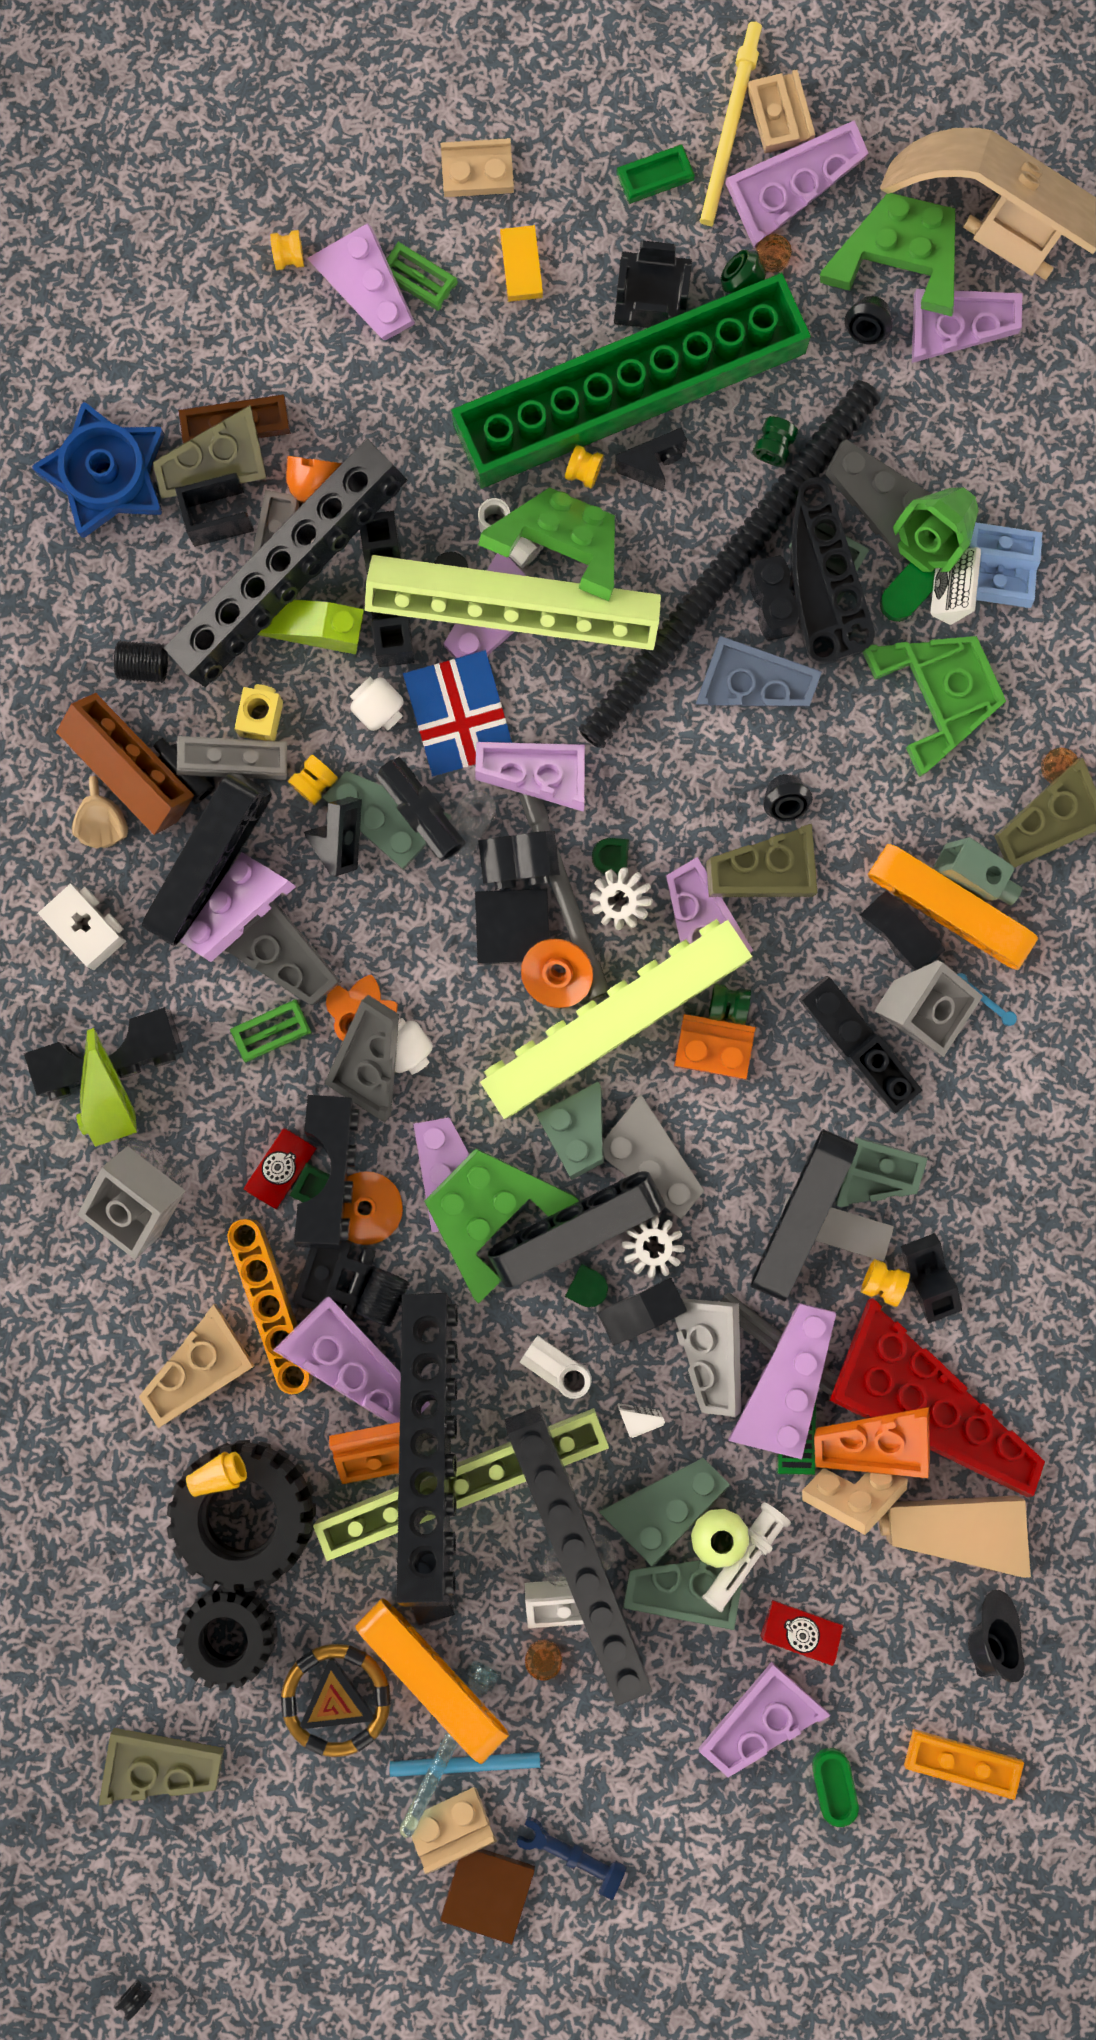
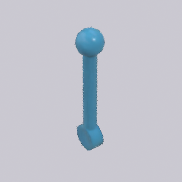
[957,973,1017,1026]

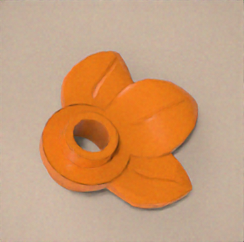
[326,975,398,1041]

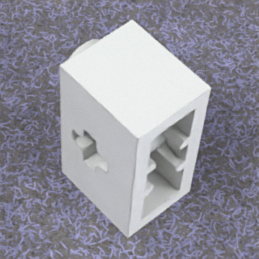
[38,883,126,970]

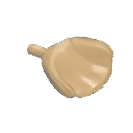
[72,776,128,849]

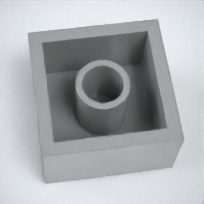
[77,1146,185,1260]

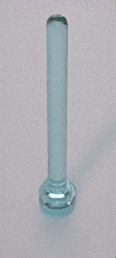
[399,1661,500,1838]

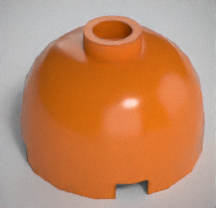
[286,456,342,503]

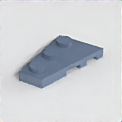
[695,636,822,707]

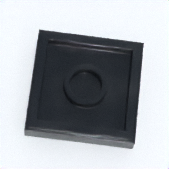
[475,889,549,965]

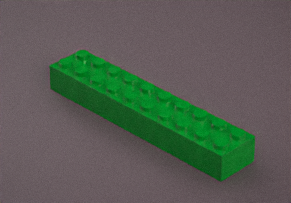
[451,273,811,489]

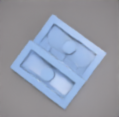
[968,522,1043,608]

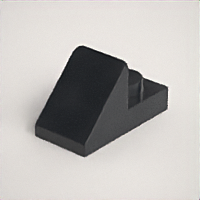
[615,427,687,491]
[304,796,362,876]

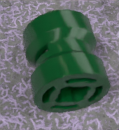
[752,416,799,467]
[708,984,751,1025]

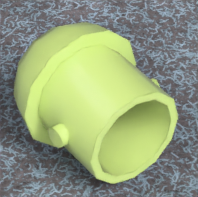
[691,1509,749,1568]

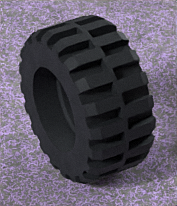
[166,1440,316,1593]

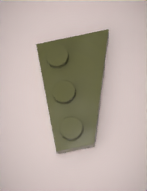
[153,404,267,499]
[994,758,1096,868]
[706,823,818,897]
[99,1728,224,1806]

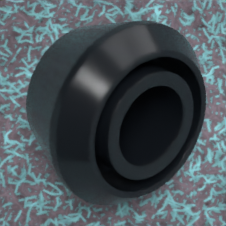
[844,296,893,345]
[763,774,813,821]

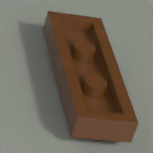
[178,394,291,444]

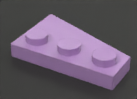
[912,289,1023,363]
[180,852,296,962]

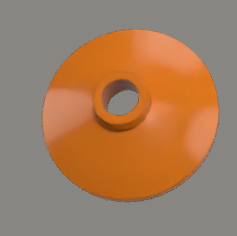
[521,939,593,1008]
[344,1171,403,1245]

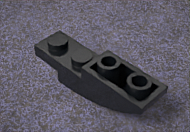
[798,976,923,1114]

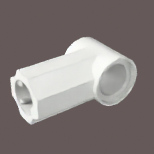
[478,498,544,569]
[520,1336,592,1399]

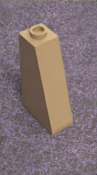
[879,1495,1031,1578]

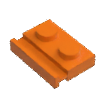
[674,1014,756,1080]
[329,1422,400,1484]

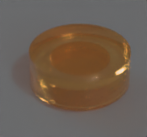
[756,234,792,273]
[1041,748,1078,783]
[525,1640,562,1681]

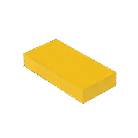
[500,225,543,302]

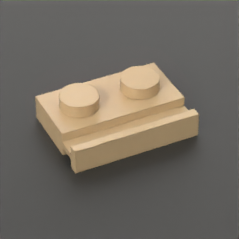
[747,70,815,153]
[441,138,514,197]
[405,1787,497,1874]

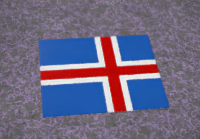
[403,650,512,777]

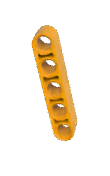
[867,844,1038,970]
[227,1219,313,1395]
[355,1598,509,1764]

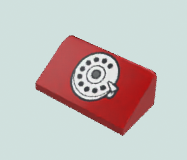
[243,1128,317,1210]
[760,1600,843,1666]

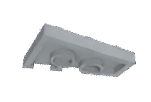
[602,1094,704,1220]
[675,1298,741,1417]

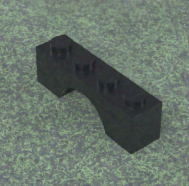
[360,510,415,667]
[24,1007,184,1101]
[294,1095,360,1250]

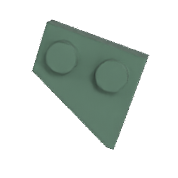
[536,1082,604,1180]
[835,1136,928,1207]

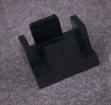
[614,240,692,328]

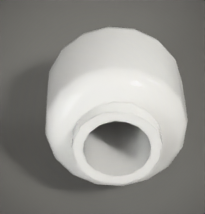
[350,677,403,731]
[395,1018,433,1075]

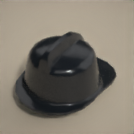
[968,1590,1025,1683]

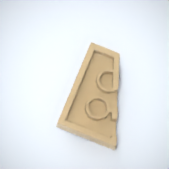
[139,1304,255,1428]

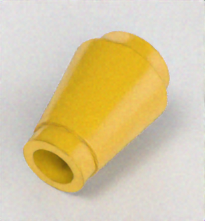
[186,1451,247,1497]

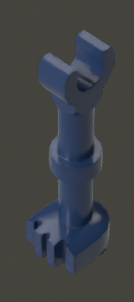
[516,1817,627,1900]

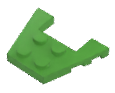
[820,193,956,317]
[478,487,615,601]
[862,636,1006,777]
[424,1148,579,1304]

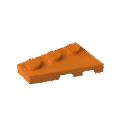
[814,1407,930,1478]

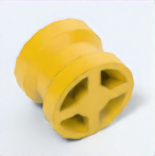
[270,230,304,271]
[565,445,604,489]

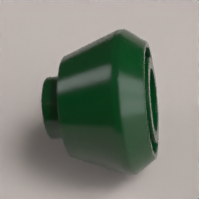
[721,250,766,294]

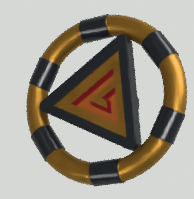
[281,1644,391,1757]

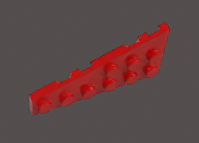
[829,1298,1045,1498]

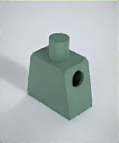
[932,837,1022,906]

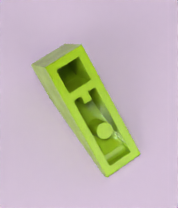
[257,600,364,654]
[76,1028,137,1147]

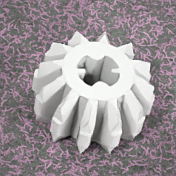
[590,867,653,930]
[622,1215,685,1279]

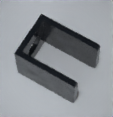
[175,473,254,547]

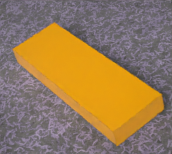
[904,1729,1024,1800]

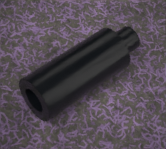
[153,738,215,804]

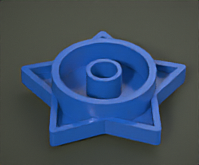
[32,402,165,538]

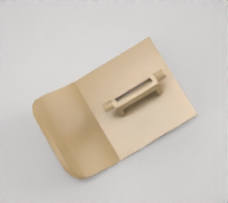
[880,128,1096,280]

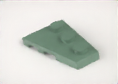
[322,771,451,870]

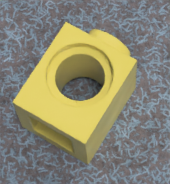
[234,684,283,741]

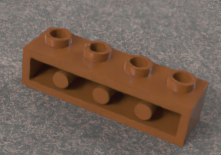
[56,693,195,835]

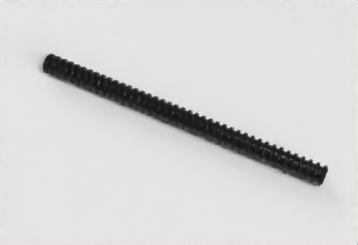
[579,380,880,748]

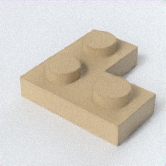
[802,1468,908,1535]

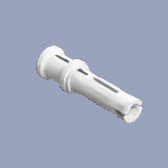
[702,1502,791,1613]

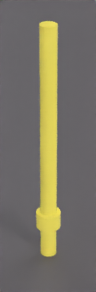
[700,22,762,226]

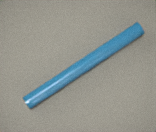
[390,1752,541,1777]

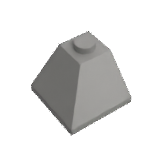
[874,961,983,1057]

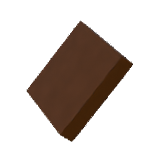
[440,1849,535,1945]

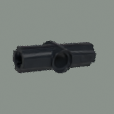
[375,757,466,862]

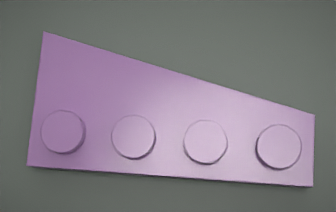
[725,120,869,248]
[273,1297,430,1424]
[728,1303,836,1459]

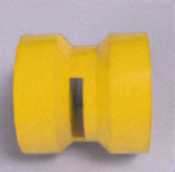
[287,755,338,806]
[861,1259,910,1307]

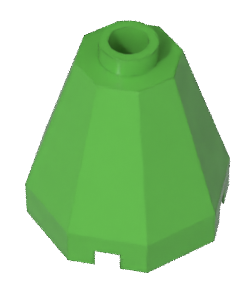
[893,487,979,572]

